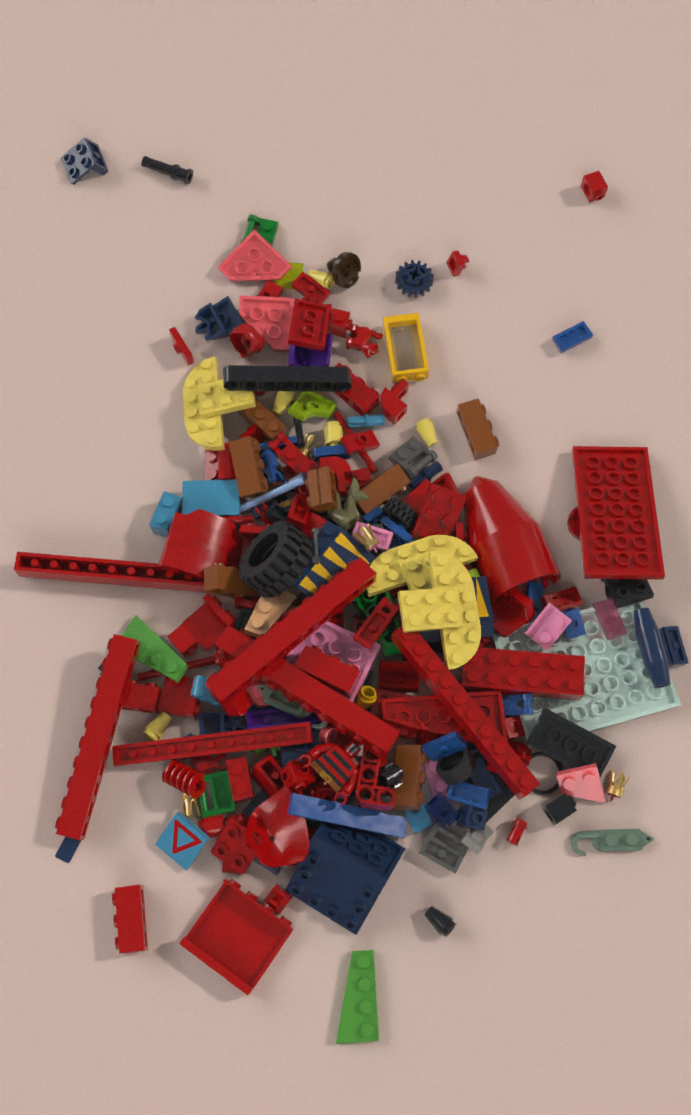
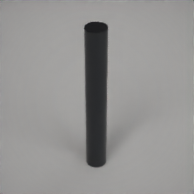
[291,401,305,448]

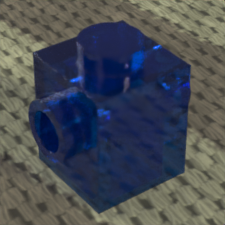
[425,792,458,827]

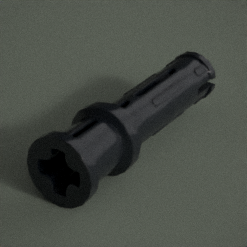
[141,156,193,184]

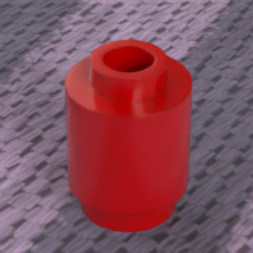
[198,814,228,838]

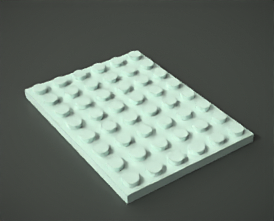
[491,601,681,748]

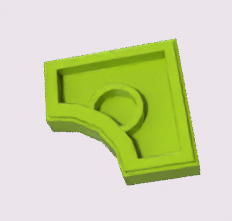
[288,392,337,422]

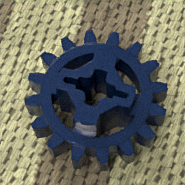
[395,260,434,298]

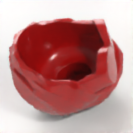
[230,324,265,358]

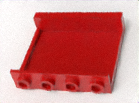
[179,878,294,996]

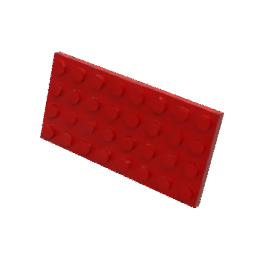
[572,446,665,580]

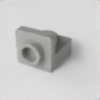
[461,824,494,855]

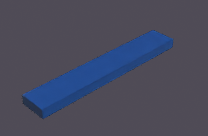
[287,793,407,839]

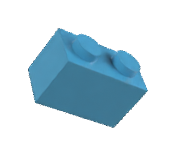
[149,491,182,537]

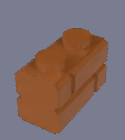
[305,466,338,513]

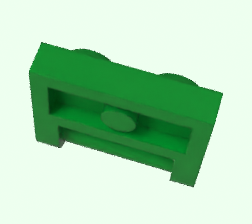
[240,214,279,247]
[198,770,236,819]

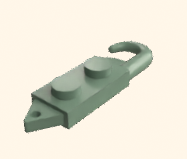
[257,685,329,729]
[571,829,654,856]

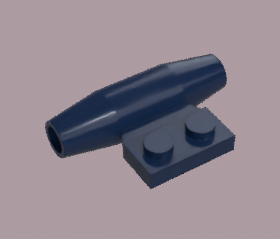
[633,608,689,688]

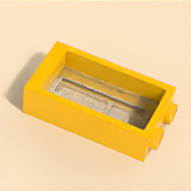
[383,313,429,384]

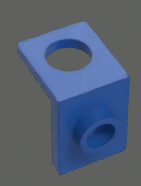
[562,608,586,639]

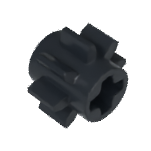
[378,762,404,789]

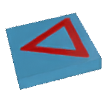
[155,812,210,870]

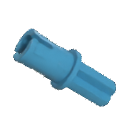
[348,414,385,428]

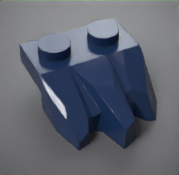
[195,296,244,341]
[199,711,248,735]

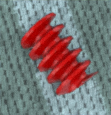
[162,759,206,798]

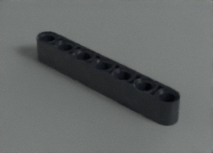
[222,365,352,392]

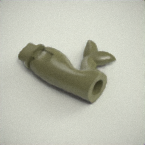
[325,478,369,531]

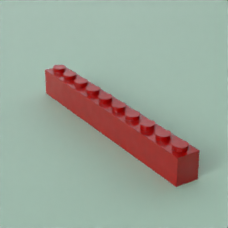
[14,552,210,593]
[205,557,377,708]
[214,625,400,758]
[390,626,540,800]
[55,634,141,840]

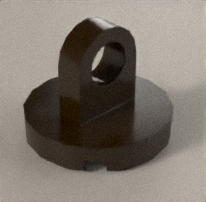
[327,252,361,288]

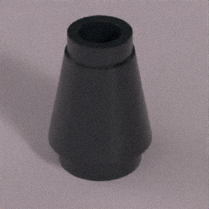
[424,906,456,937]

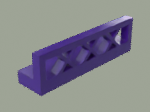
[246,708,322,729]

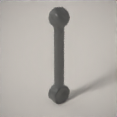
[312,527,320,565]

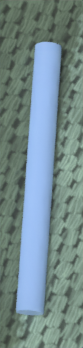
[240,476,305,513]

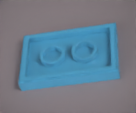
[182,479,240,517]

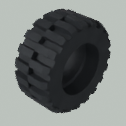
[239,521,313,598]

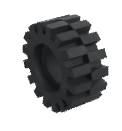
[382,497,417,531]

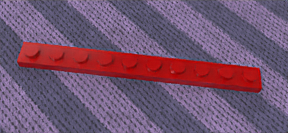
[112,722,313,767]

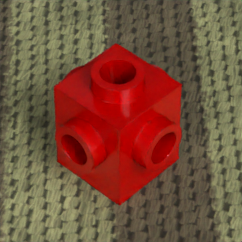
[280,760,317,792]
[306,777,337,801]

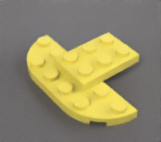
[183,356,256,451]
[367,535,478,597]
[398,551,481,670]

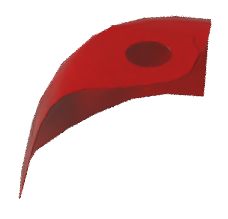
[245,786,310,867]

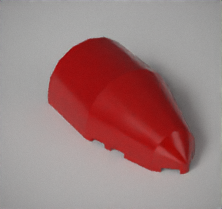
[464,476,561,605]

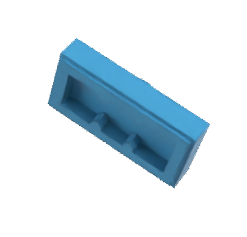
[404,804,433,834]

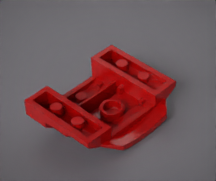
[158,509,244,580]

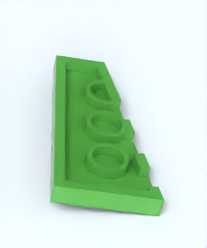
[122,615,189,683]
[336,950,379,1044]

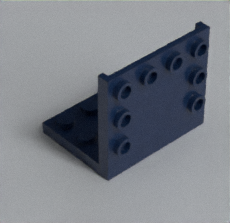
[285,822,405,935]

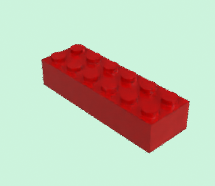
[460,647,585,700]

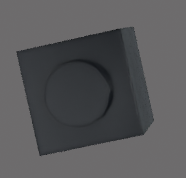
[542,793,577,826]

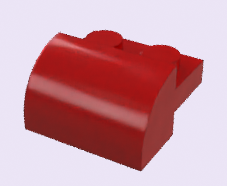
[204,443,236,480]

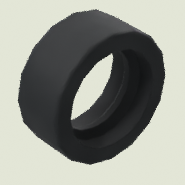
[436,748,477,785]

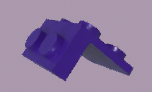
[287,334,333,367]

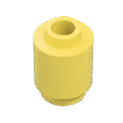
[324,421,343,446]

